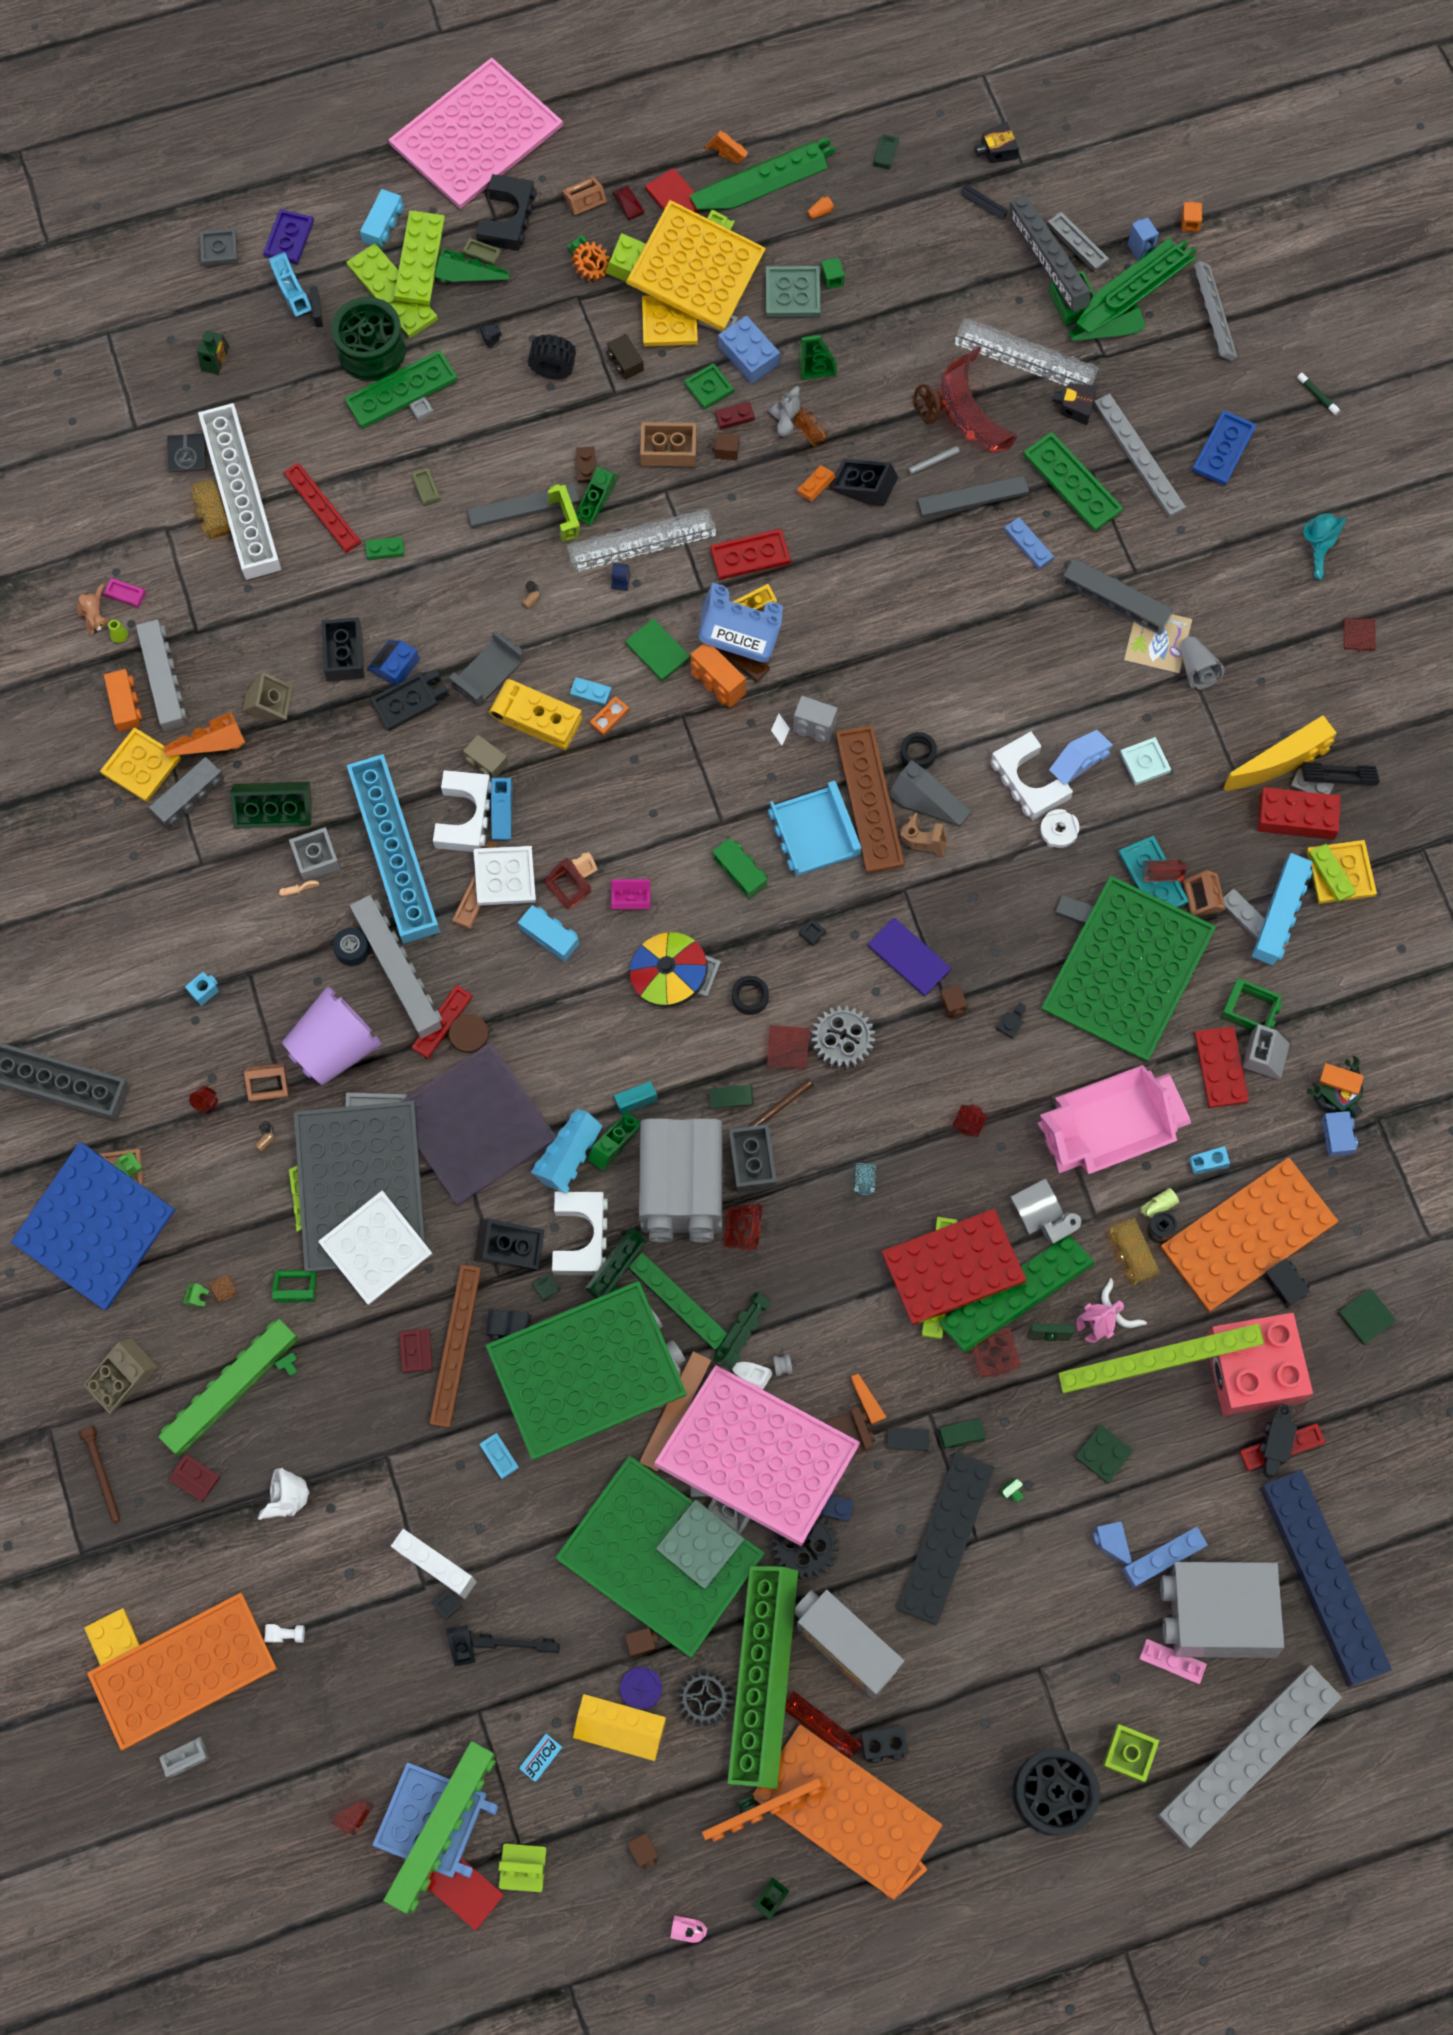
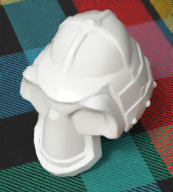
[257,1468,310,1520]

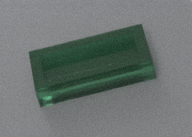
[873,133,899,170]

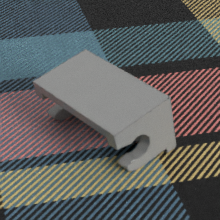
[159,1737,210,1778]

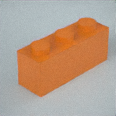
[104,669,143,732]

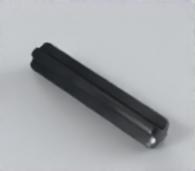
[961,185,1008,219]

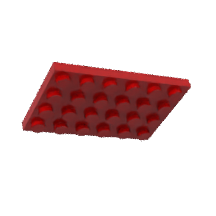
[882,1209,1026,1326]

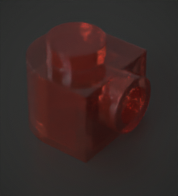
[189,1086,218,1114]

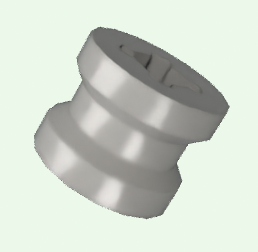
[773,1353,792,1376]

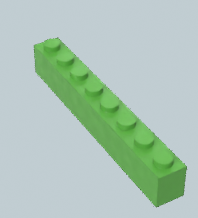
[158,1319,299,1457]
[383,1741,496,1916]

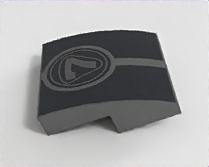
[167,433,206,472]

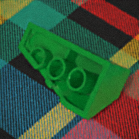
[435,248,510,283]

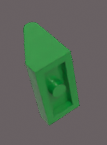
[272,1270,317,1303]

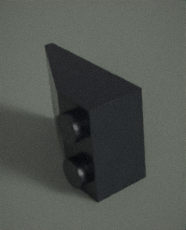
[830,459,898,506]
[474,1219,544,1270]

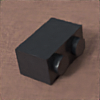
[1262,1258,1310,1309]

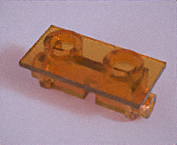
[794,408,827,447]

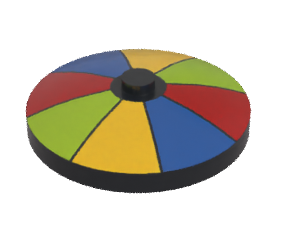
[630,932,708,1008]

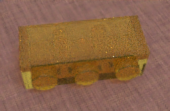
[191,478,231,540]
[1109,1217,1160,1285]

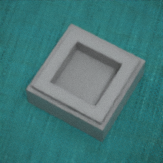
[409,396,434,421]

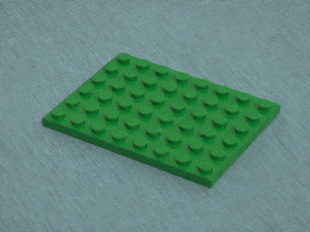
[1041,875,1216,1063]
[486,1281,687,1461]
[555,1456,765,1658]

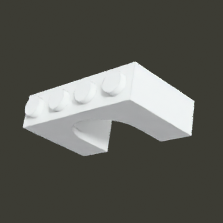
[991,732,1073,821]
[433,770,492,852]
[552,1192,608,1276]
[391,1529,477,1599]

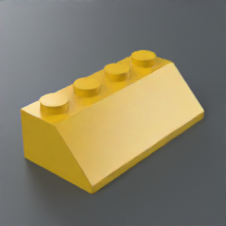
[573,1694,667,1761]

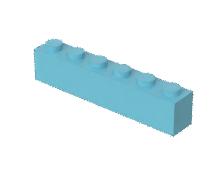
[1251,853,1313,965]

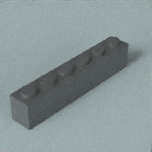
[1061,558,1173,635]

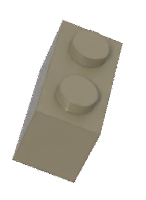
[463,735,509,778]

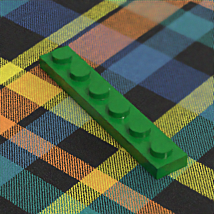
[628,1253,727,1351]

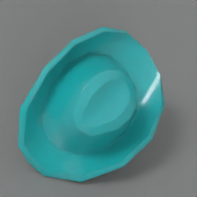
[1303,513,1347,580]

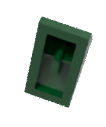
[753,1877,790,1919]

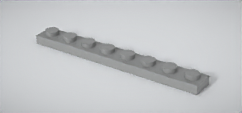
[1093,393,1186,518]

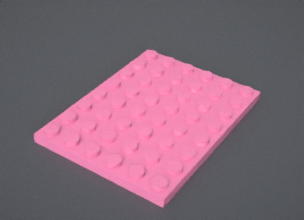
[389,58,563,209]
[654,1365,861,1546]

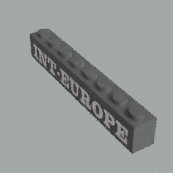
[1010,195,1090,312]

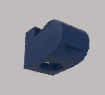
[611,563,631,591]

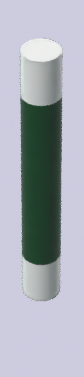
[1297,373,1340,415]

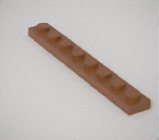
[429,1265,482,1429]

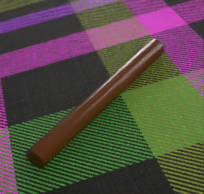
[747,1079,814,1127]

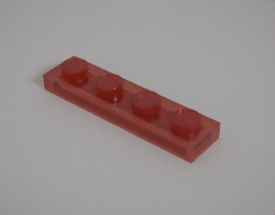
[785,1691,862,1760]

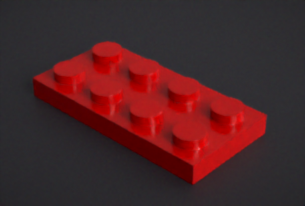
[1194,1026,1249,1108]

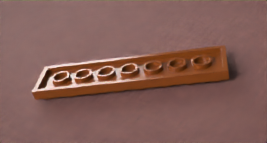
[835,725,904,874]

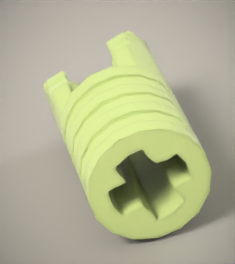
[1140,1188,1179,1218]

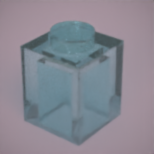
[854,1163,876,1195]

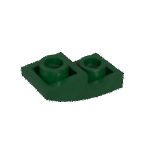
[709,1085,754,1109]
[938,1419,987,1449]

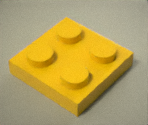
[84,1608,140,1666]

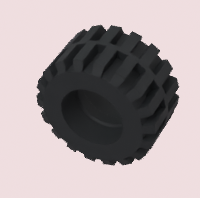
[528,334,576,379]

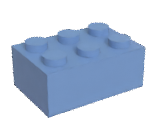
[718,315,780,384]

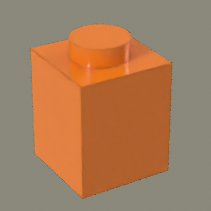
[1181,202,1202,232]

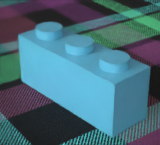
[360,189,404,249]
[518,905,579,962]

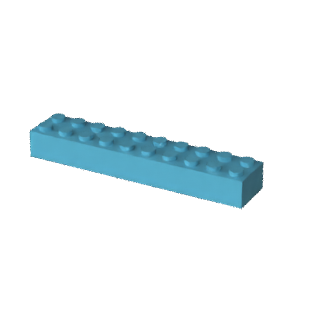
[347,754,440,944]

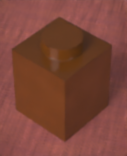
[712,433,739,461]
[940,984,968,1018]
[625,1628,658,1657]
[627,1833,659,1869]

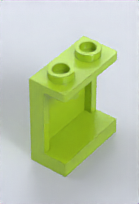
[547,484,580,542]

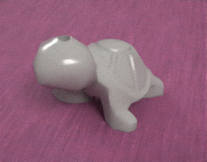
[767,386,800,437]

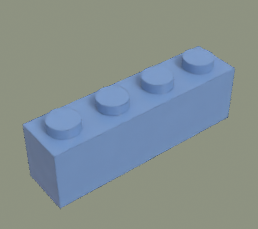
[1122,1527,1208,1589]

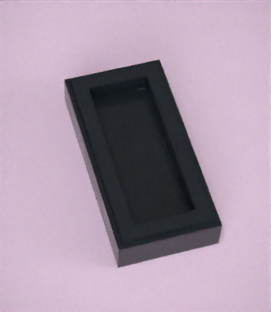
[310,286,323,328]
[887,1427,929,1451]

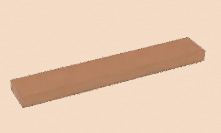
[639,1352,712,1472]

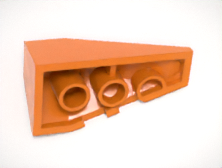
[163,711,245,756]

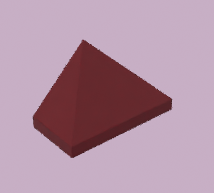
[612,185,644,221]

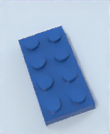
[1192,410,1257,486]

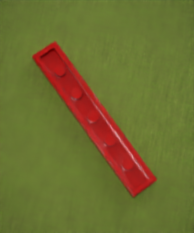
[283,463,361,553]

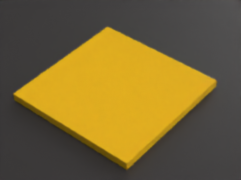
[626,200,766,332]

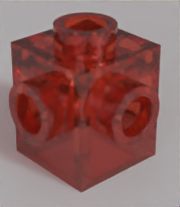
[952,1104,987,1137]

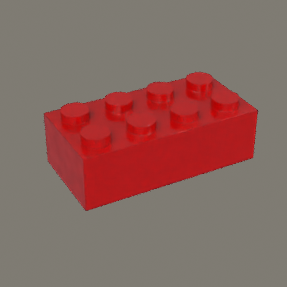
[1257,787,1341,840]

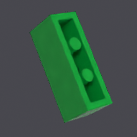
[712,838,768,900]

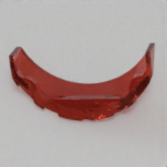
[940,346,1017,451]

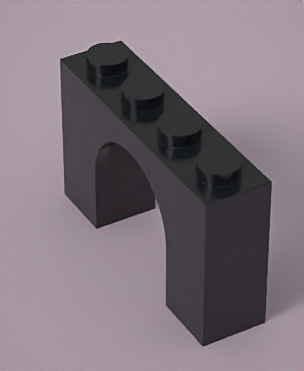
[476,174,537,251]

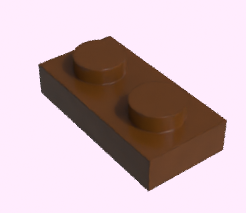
[576,446,596,484]

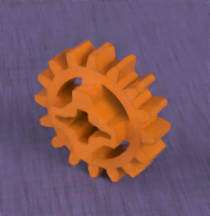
[571,241,610,282]

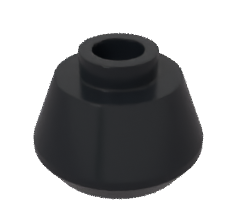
[480,323,502,347]

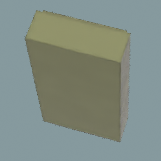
[462,238,502,266]
[411,467,441,506]

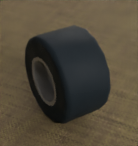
[333,928,370,966]

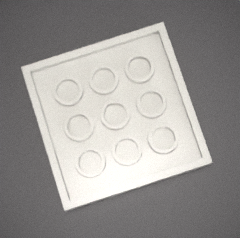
[318,1191,433,1305]

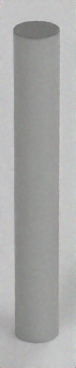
[908,446,960,475]

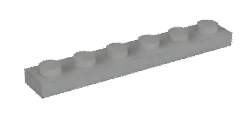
[1194,261,1237,361]

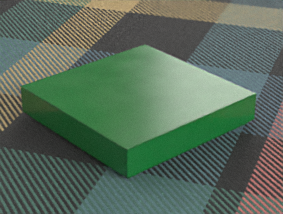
[684,363,734,410]

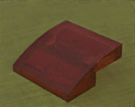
[767,1025,810,1068]

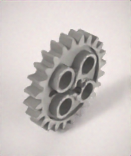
[811,1006,875,1069]

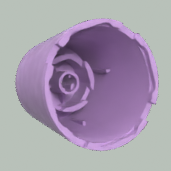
[282,986,383,1085]

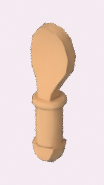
[279,880,319,897]

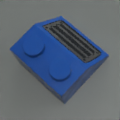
[367,640,420,686]

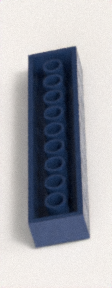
[1259,1470,1392,1687]

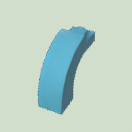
[268,252,312,316]

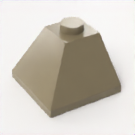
[243,671,293,721]

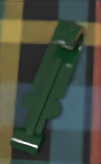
[714,1292,772,1371]

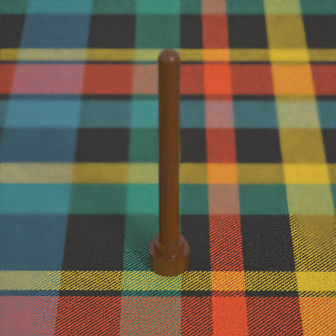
[79,1426,120,1523]

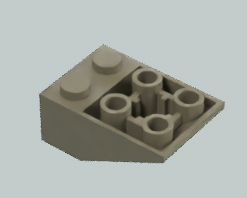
[83,1338,158,1414]

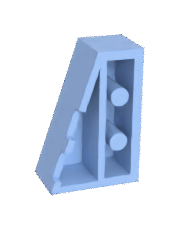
[1049,730,1113,785]

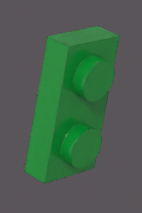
[365,537,405,560]

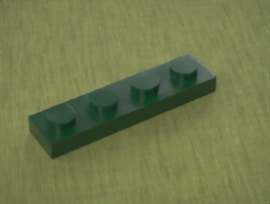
[585,1228,646,1299]

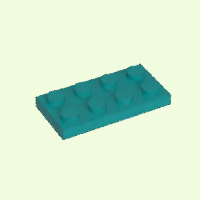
[1118,835,1189,908]

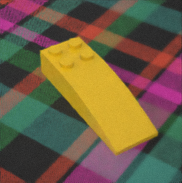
[1223,715,1337,791]

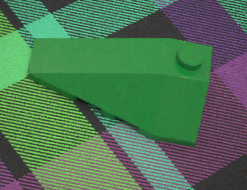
[1068,303,1146,341]
[798,335,837,380]

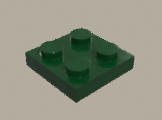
[1075,1425,1133,1484]

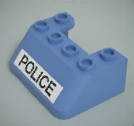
[698,582,783,662]

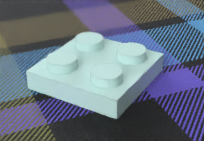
[1120,737,1171,786]

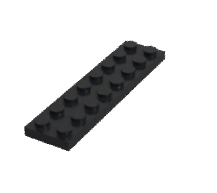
[897,1452,995,1626]

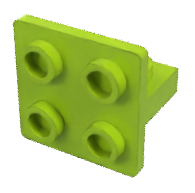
[499,1844,546,1892]

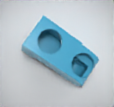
[1189,1146,1230,1174]

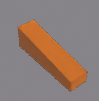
[851,1374,887,1426]

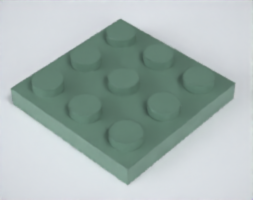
[766,266,820,317]
[656,1500,745,1590]

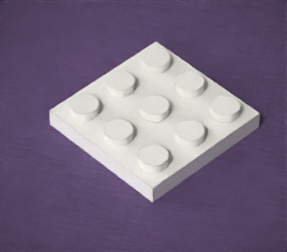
[473,846,536,906]

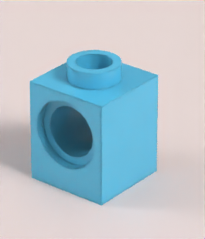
[185,972,219,1006]

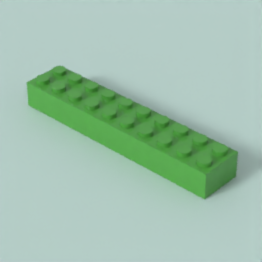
[728,1566,798,1789]

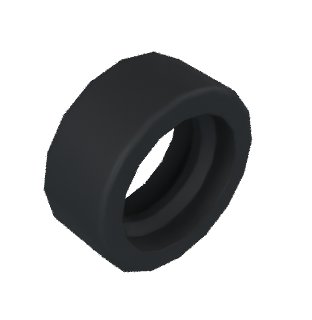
[900,732,937,769]
[732,976,769,1015]

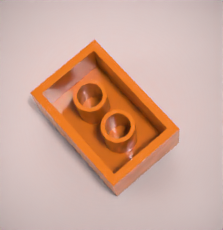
[690,643,746,708]

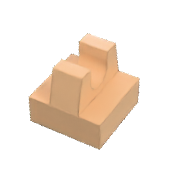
[572,852,598,879]

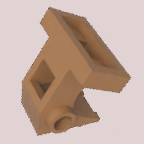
[900,813,948,857]

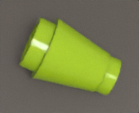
[108,620,128,643]

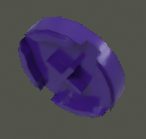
[620,1667,662,1710]

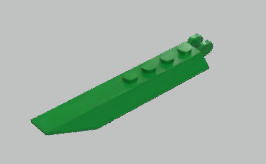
[689,137,836,210]
[1076,237,1197,334]

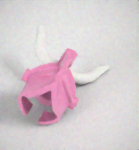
[1076,1278,1147,1343]

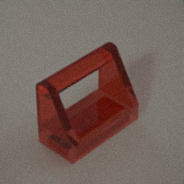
[543,857,591,910]
[1142,860,1187,882]
[331,1801,373,1836]

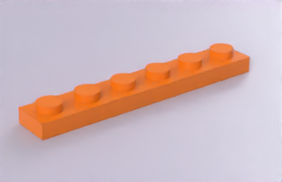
[702,1777,826,1842]

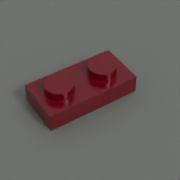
[715,401,755,430]

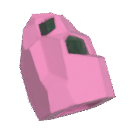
[670,1916,707,1943]

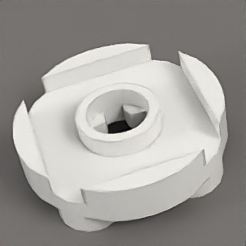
[1040,809,1079,848]

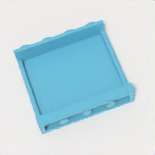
[768,781,861,876]

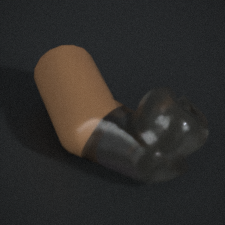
[522,581,540,609]
[255,1121,274,1152]

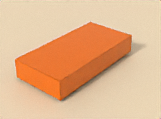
[1319,1063,1364,1095]

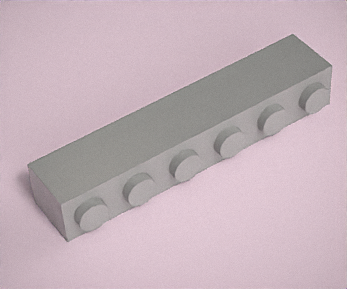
[136,619,187,732]

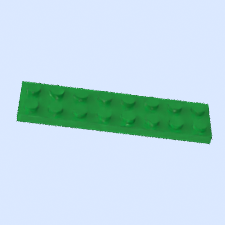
[939,1235,1095,1354]

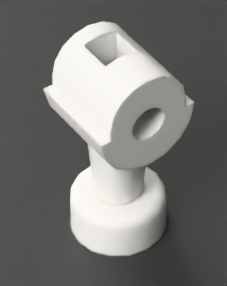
[264,1624,305,1643]

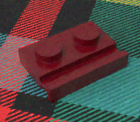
[399,1329,433,1373]
[168,1454,220,1502]

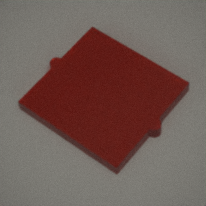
[1344,617,1376,652]

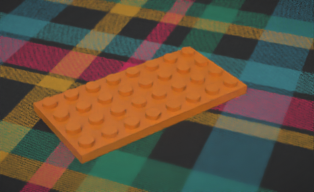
[1160,1157,1339,1312]
[87,1592,278,1751]
[752,1724,943,1901]

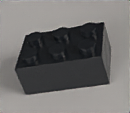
[321,617,365,682]

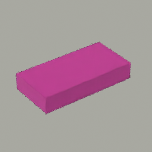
[103,578,146,608]

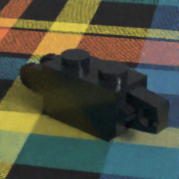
[1259,1404,1297,1479]

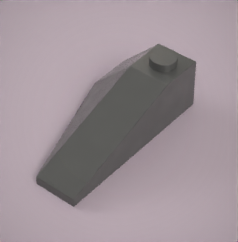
[888,760,971,827]

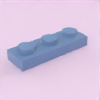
[1004,517,1054,570]

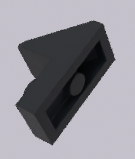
[447,1625,476,1667]

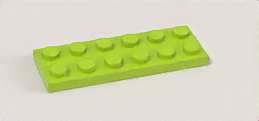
[394,210,445,305]
[346,243,438,339]

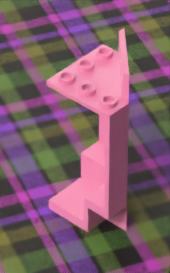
[1037,1065,1191,1174]

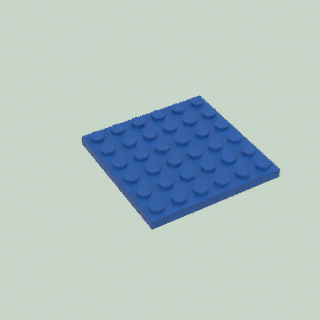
[11,1142,176,1310]

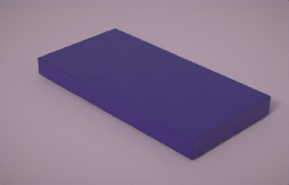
[867,918,952,997]

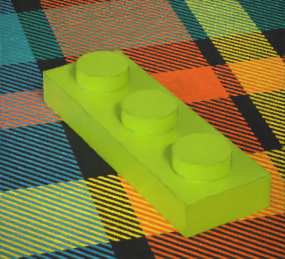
[1308,843,1356,903]

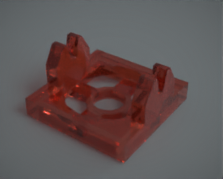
[724,1204,762,1250]
[972,1327,1021,1378]

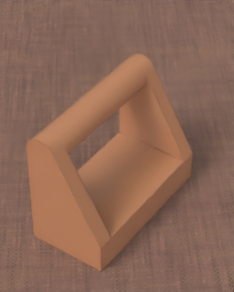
[562,177,607,215]
[1183,870,1226,917]
[244,1063,289,1102]

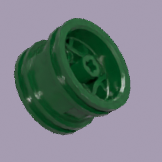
[331,297,406,382]

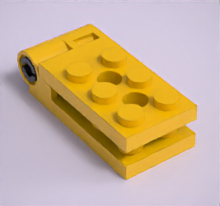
[489,679,583,751]

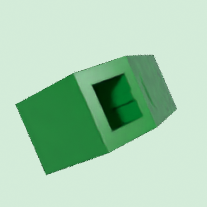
[576,466,619,525]
[587,1112,640,1171]

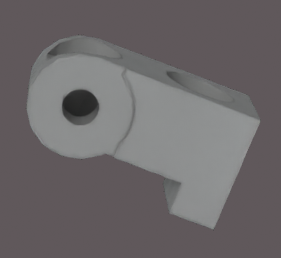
[1039,1213,1081,1243]

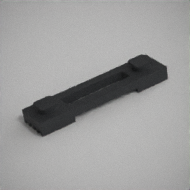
[1301,762,1380,785]
[473,1633,560,1653]

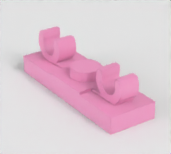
[1139,1639,1207,1684]

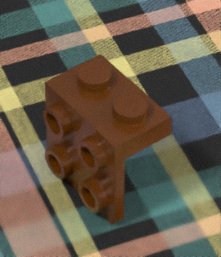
[824,1406,875,1456]

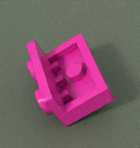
[611,879,651,910]

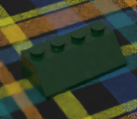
[230,781,312,828]

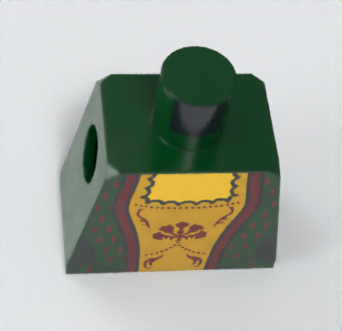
[197,331,230,375]

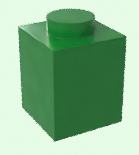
[821,257,845,290]

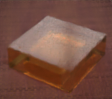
[210,1275,237,1302]

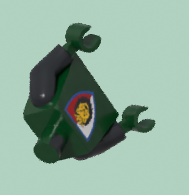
[1307,1056,1364,1119]

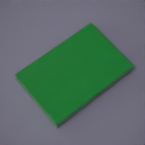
[625,618,690,682]

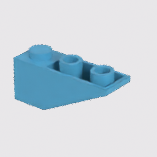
[491,778,513,840]

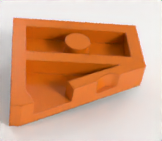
[705,130,748,164]

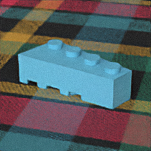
[531,1109,603,1194]

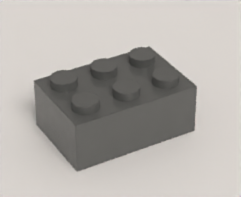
[729,1124,777,1193]

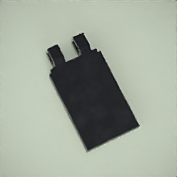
[370,669,450,731]

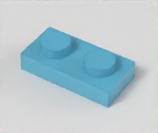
[570,677,612,707]
[479,1433,519,1480]

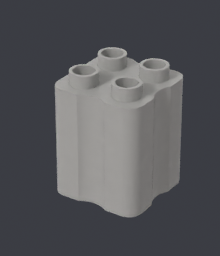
[639,1119,723,1243]

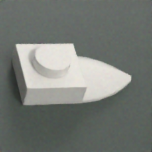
[732,1362,772,1390]

